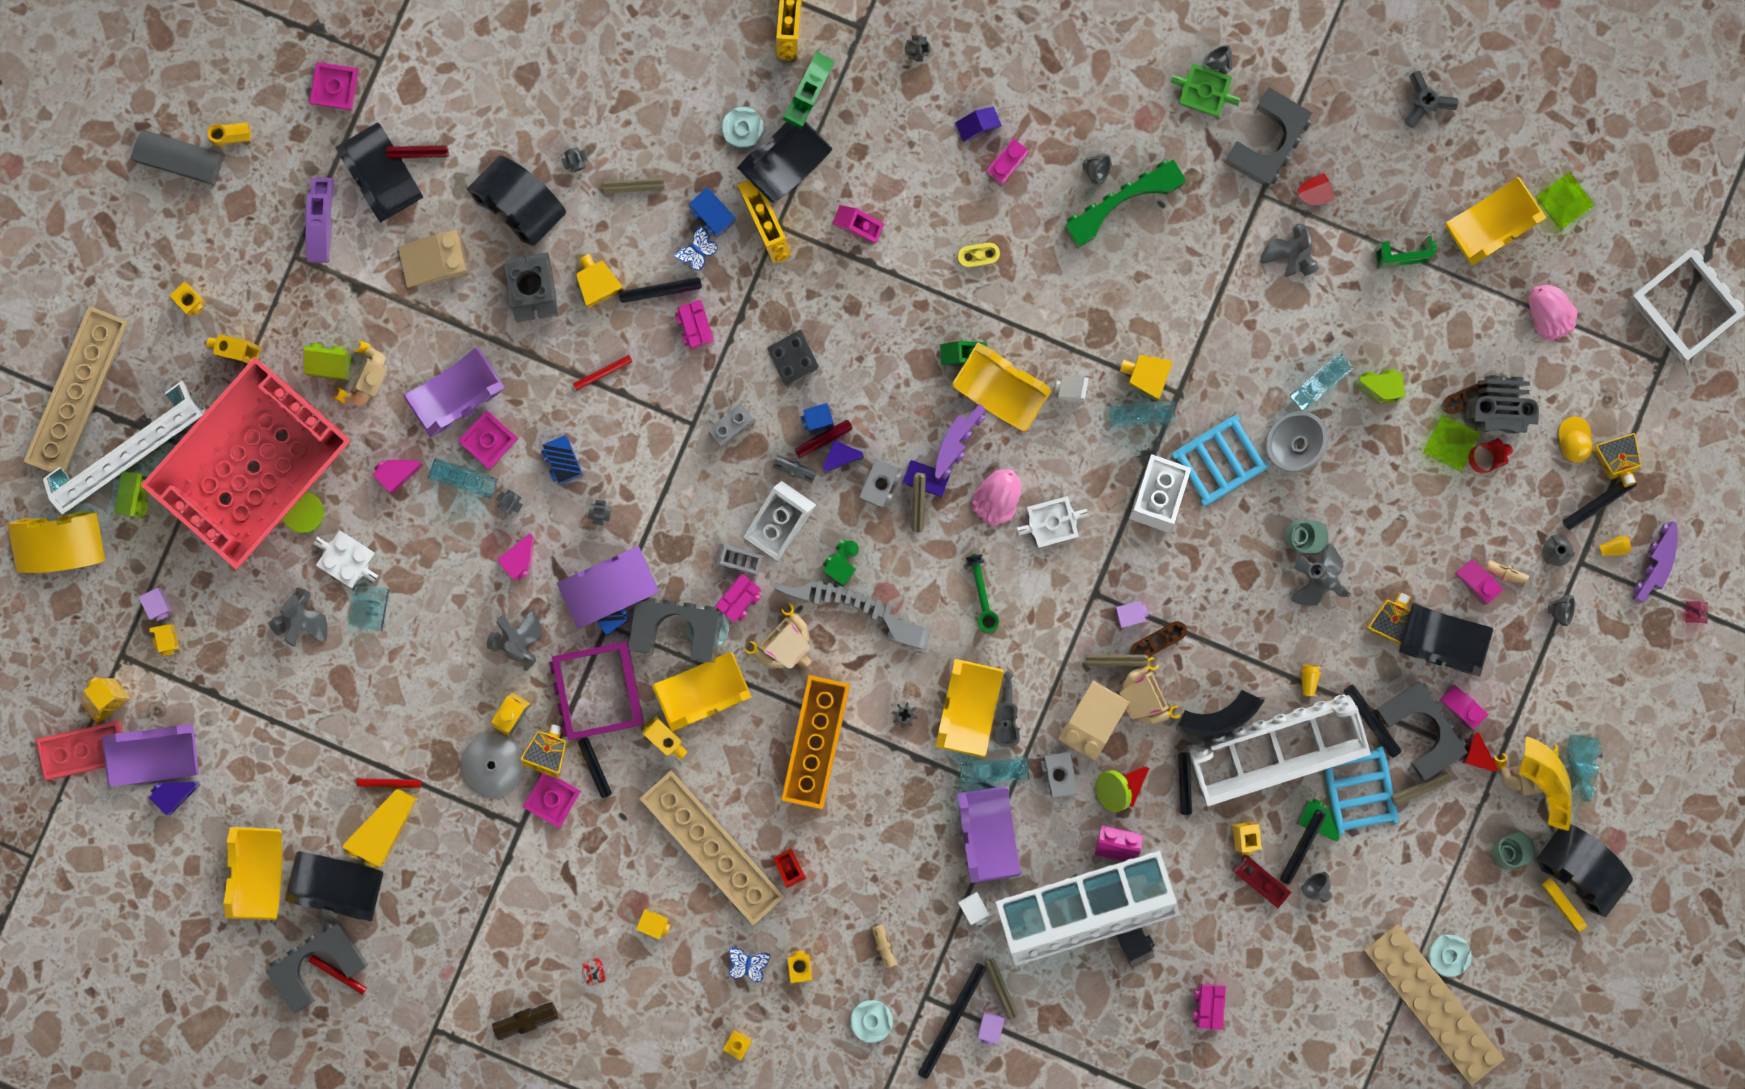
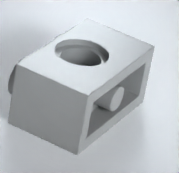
[708,403,755,448]
[859,459,901,509]
[1041,751,1078,798]

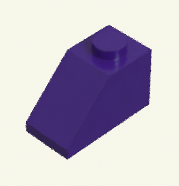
[148,782,201,816]

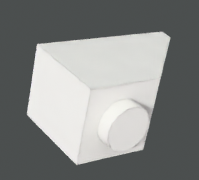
[1055,376,1089,403]

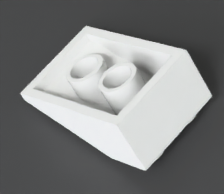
[1129,454,1191,533]
[744,481,816,561]

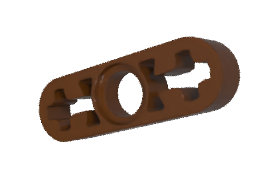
[1442,383,1488,414]
[1130,621,1187,657]

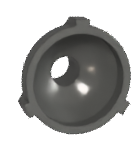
[1203,45,1233,74]
[1082,154,1112,185]
[1543,535,1575,566]
[1548,595,1576,627]
[1301,871,1332,903]

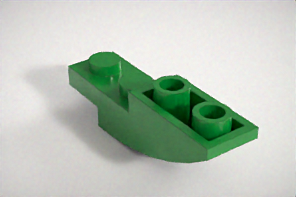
[782,51,835,129]

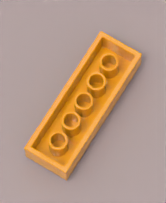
[781,675,851,809]

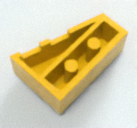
[82,677,131,725]

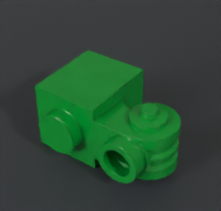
[823,538,859,587]

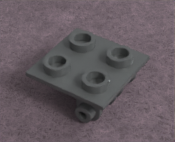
[767,329,819,385]

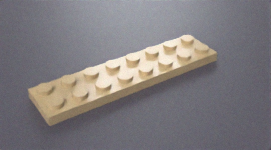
[23,306,129,473]
[639,770,785,925]
[1364,924,1505,1086]

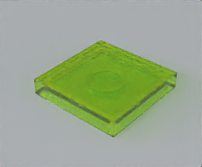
[1535,172,1595,231]
[1423,415,1480,472]

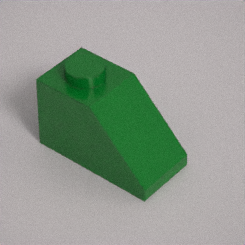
[940,341,987,366]
[1296,798,1340,842]

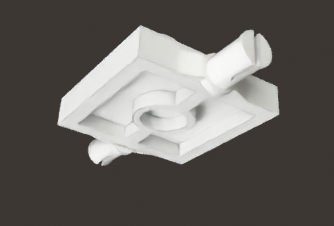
[1017,496,1089,548]
[313,530,379,589]

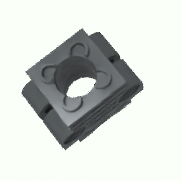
[504,252,559,323]
[1465,375,1539,434]

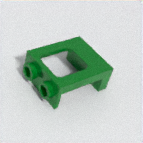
[1375,235,1437,269]

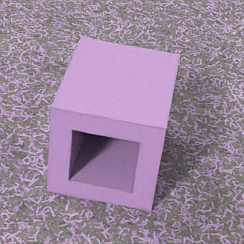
[139,588,173,622]
[1115,601,1148,628]
[977,1012,1005,1046]

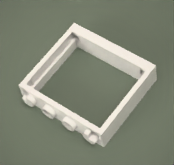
[1629,248,1745,363]

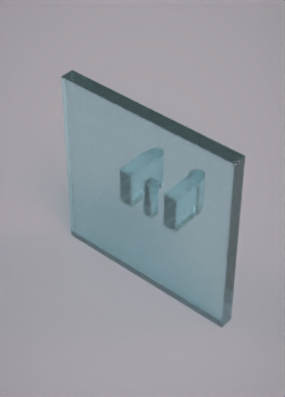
[348,584,390,631]

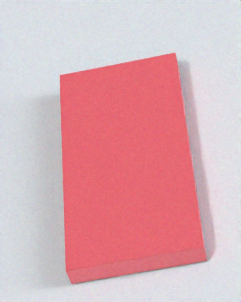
[36,721,123,781]

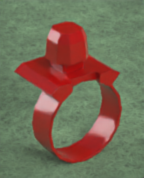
[1468,438,1513,474]

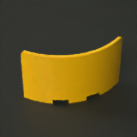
[1445,177,1546,266]
[952,343,1052,432]
[7,511,105,573]
[652,652,752,732]
[935,659,1004,758]
[1518,737,1572,831]
[223,827,283,920]

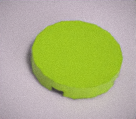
[283,492,325,533]
[1095,770,1132,813]

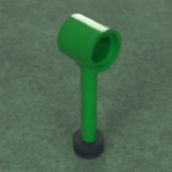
[966,554,999,633]

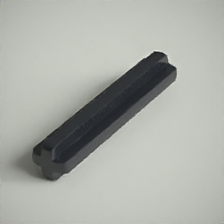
[578,738,612,798]
[1178,752,1192,815]

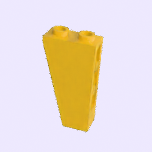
[776,0,802,61]
[737,180,792,263]
[342,789,418,869]

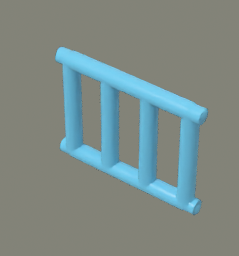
[1171,414,1269,507]
[1324,746,1399,835]

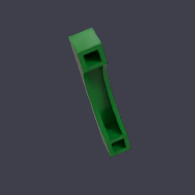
[1064,159,1187,249]

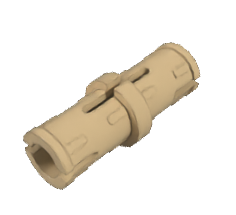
[1484,559,1529,587]
[871,924,898,969]

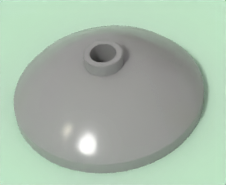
[1266,411,1329,472]
[461,733,525,797]

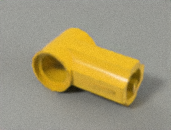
[207,122,251,147]

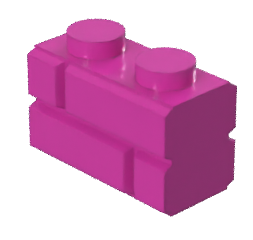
[986,138,1029,187]
[675,300,714,350]
[715,573,762,622]
[1095,825,1143,862]
[1192,984,1226,1030]

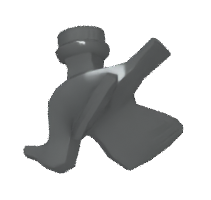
[1260,223,1319,277]
[1291,543,1351,606]
[269,588,327,646]
[487,610,542,671]

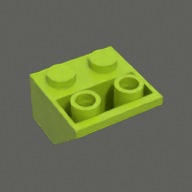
[303,343,353,381]
[1354,369,1406,404]
[114,472,150,519]

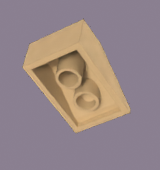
[398,229,469,288]
[1058,680,1130,761]

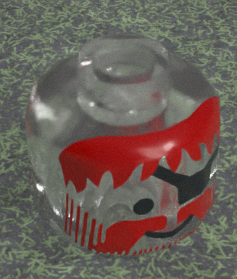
[578,956,610,987]

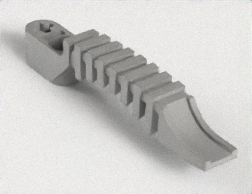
[774,580,931,650]

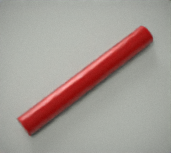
[573,355,633,391]
[357,778,421,788]
[308,955,367,995]

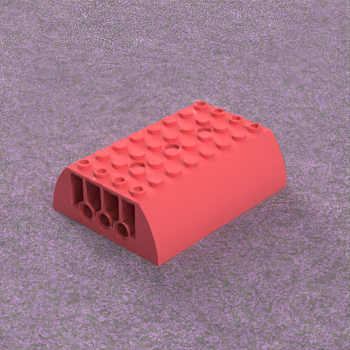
[141,357,351,570]

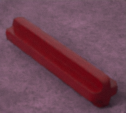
[386,145,449,159]
[795,420,853,458]

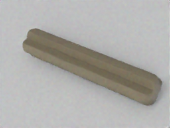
[602,178,664,194]
[912,473,926,533]
[1086,654,1149,666]
[1391,772,1451,806]
[984,958,1018,1019]

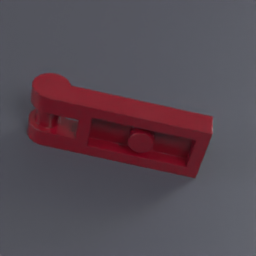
[1232,855,1292,909]

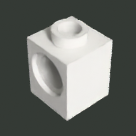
[958,891,989,926]

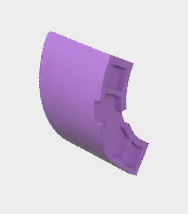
[404,347,505,437]
[557,546,659,628]
[102,724,199,786]
[957,786,1021,883]

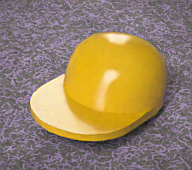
[1558,416,1593,463]

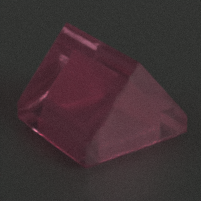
[1685,601,1708,624]

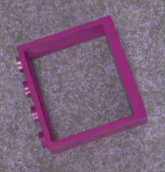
[549,641,645,740]

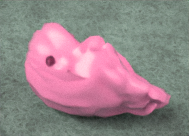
[1528,284,1577,341]
[972,469,1022,526]

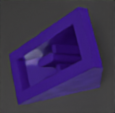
[955,106,1002,142]
[823,440,864,473]

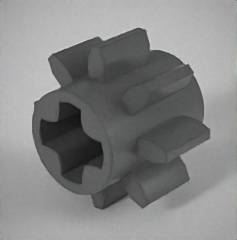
[905,35,931,61]
[561,147,588,173]
[496,489,523,515]
[588,499,611,525]
[892,702,918,728]

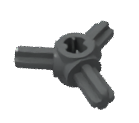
[1404,71,1458,128]

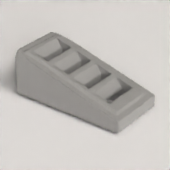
[715,544,763,576]

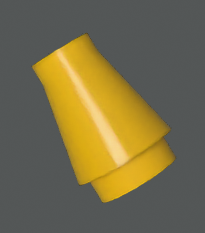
[1599,535,1632,557]
[1300,664,1321,696]

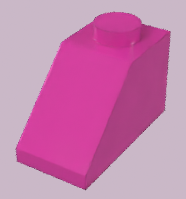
[832,205,884,243]
[373,460,423,494]
[497,533,535,581]
[1455,559,1503,605]
[1440,685,1488,730]

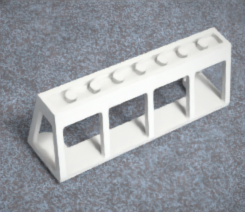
[1187,695,1371,806]

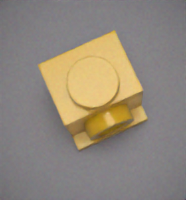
[149,624,180,657]
[1231,821,1262,855]

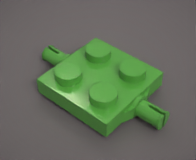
[1170,63,1241,118]

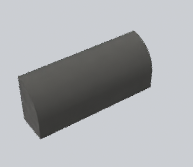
[131,130,225,186]

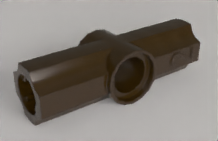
[492,1002,559,1041]

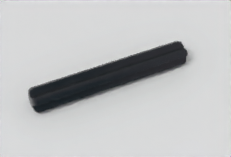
[619,277,702,303]
[1563,481,1637,530]
[1344,684,1402,758]
[1280,809,1326,885]

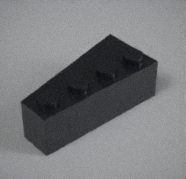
[1092,878,1155,968]

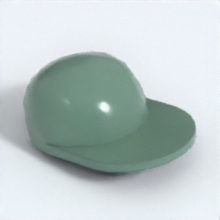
[1285,520,1328,553]
[1492,832,1535,870]

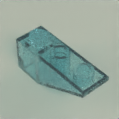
[1290,352,1354,411]
[1110,401,1176,427]
[428,458,498,499]
[1567,735,1602,802]
[960,758,1029,783]

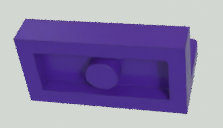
[902,460,950,498]

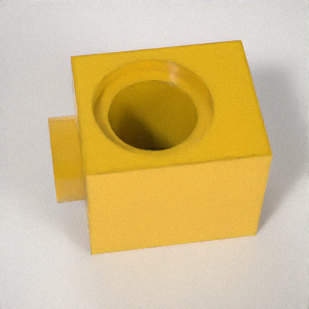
[169,281,206,317]
[636,909,671,939]
[787,950,812,983]
[722,1029,753,1060]

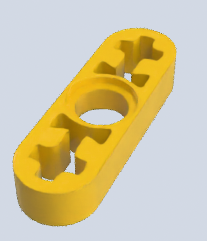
[1541,878,1588,934]

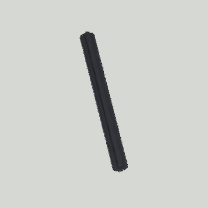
[918,963,986,1079]

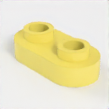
[958,243,1000,268]

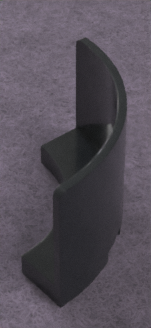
[737,121,832,203]
[335,123,423,223]
[467,156,566,246]
[1399,603,1493,677]
[1176,690,1265,735]
[1536,824,1633,918]
[284,851,384,921]

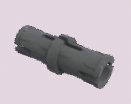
[773,455,817,483]

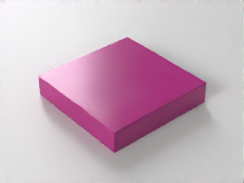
[309,62,359,111]
[458,410,518,470]
[523,773,581,828]

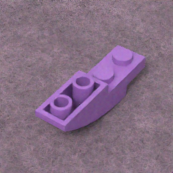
[306,178,334,263]
[935,404,986,482]
[1632,521,1678,603]

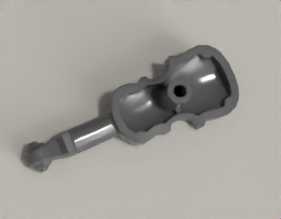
[994,671,1021,747]

